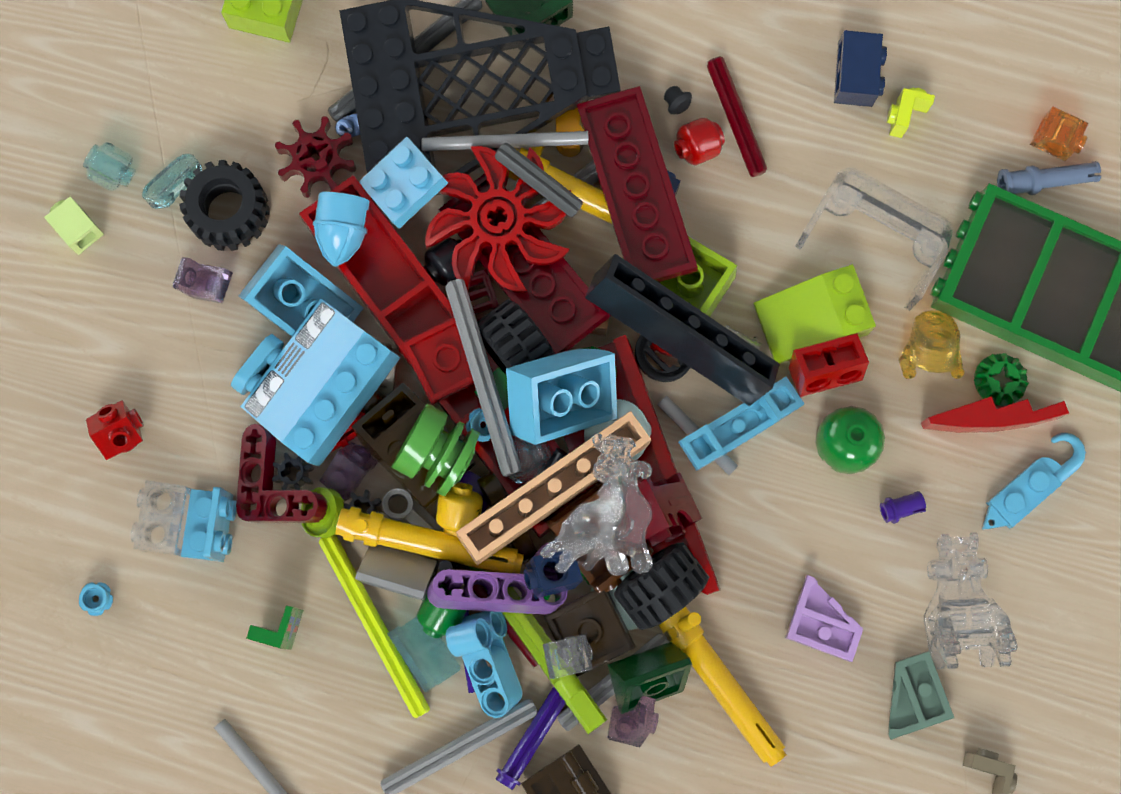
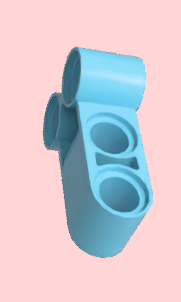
[446,611,522,718]

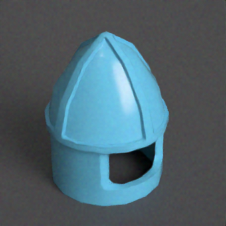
[312,192,370,267]

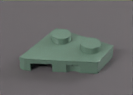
[888,651,954,740]

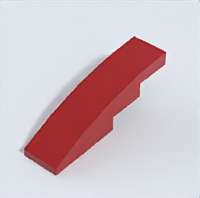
[921,396,1069,433]

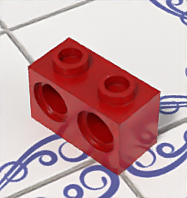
[789,333,869,397]

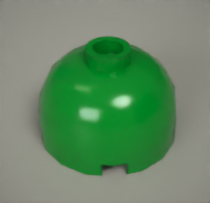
[815,406,885,474]

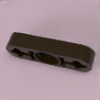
[477,471,537,564]

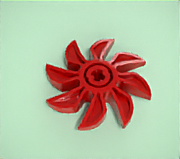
[425,146,571,292]

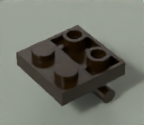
[521,744,611,794]

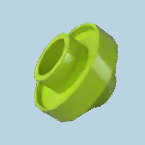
[301,487,344,538]

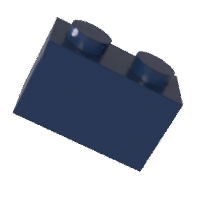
[834,30,887,107]

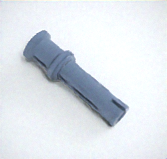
[997,161,1101,195]

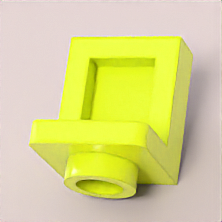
[886,87,935,138]

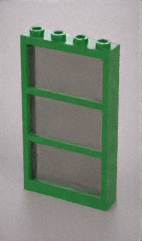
[930,183,1121,392]

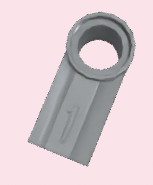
[382,488,443,532]

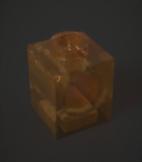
[1030,106,1089,161]

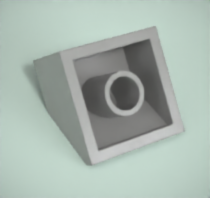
[355,545,440,601]

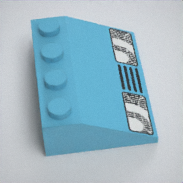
[240,299,401,466]

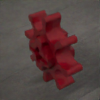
[275,116,356,198]

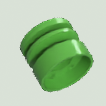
[391,403,480,496]

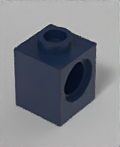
[524,547,583,599]

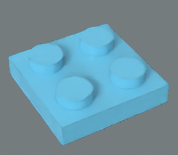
[359,137,448,229]

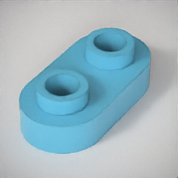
[231,334,284,395]

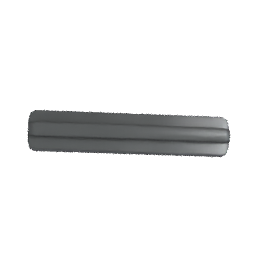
[495,143,583,217]

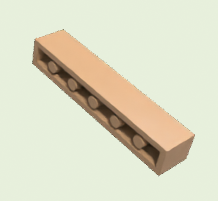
[456,411,651,565]

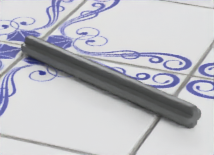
[328,0,483,122]

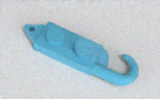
[982,433,1086,530]

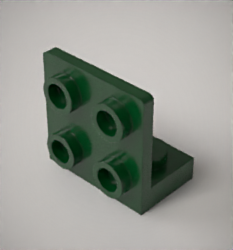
[485,0,573,50]

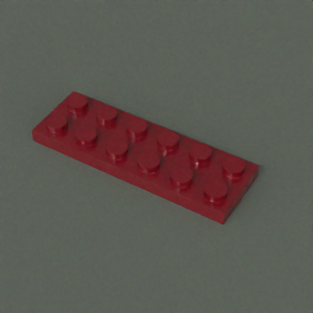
[577,86,698,282]
[438,173,611,354]

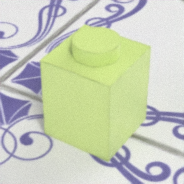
[44,197,104,255]

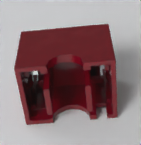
[607,472,702,549]

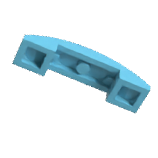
[678,376,804,471]

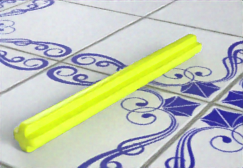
[319,534,430,718]

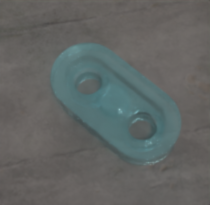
[142,154,202,209]

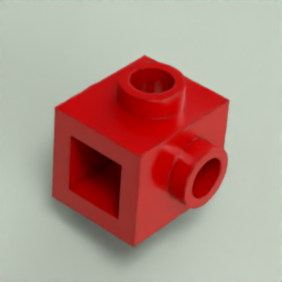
[86,400,144,460]

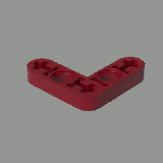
[236,424,328,523]

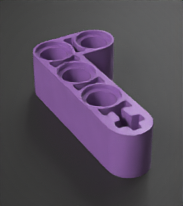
[427,542,568,615]

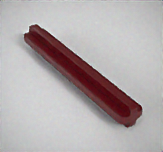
[707,56,767,177]

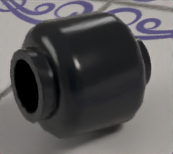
[423,237,462,286]

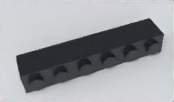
[585,254,780,406]

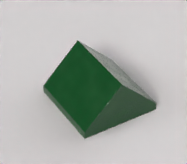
[608,642,692,714]

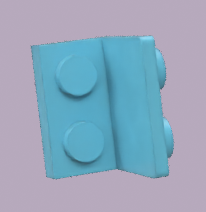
[181,487,237,562]

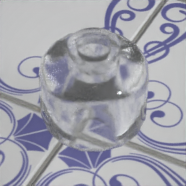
[498,438,551,484]

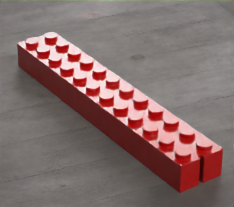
[299,175,590,539]

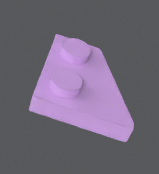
[785,575,863,662]

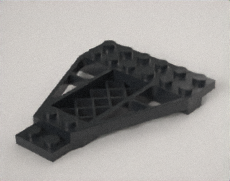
[339,0,621,205]

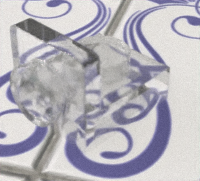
[542,635,593,679]

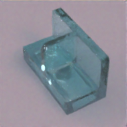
[387,617,461,693]

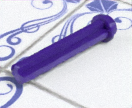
[495,687,565,790]

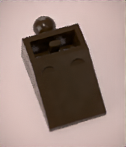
[351,383,476,509]

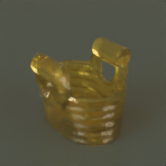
[898,310,964,379]

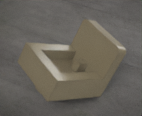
[962,748,1017,794]

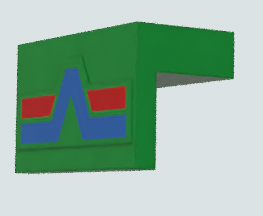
[246,605,304,650]

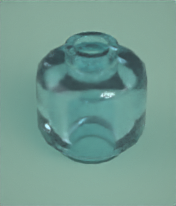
[83,142,136,191]

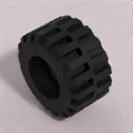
[179,160,270,251]
[477,299,555,374]
[614,542,709,630]

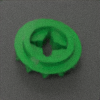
[974,353,1029,406]

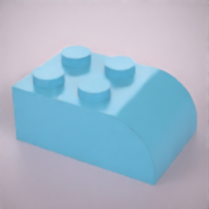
[506,349,618,445]

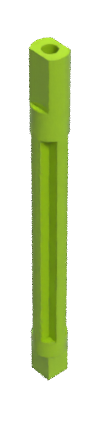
[469,556,608,734]

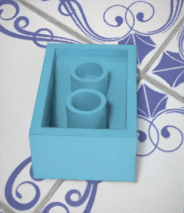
[238,244,364,337]

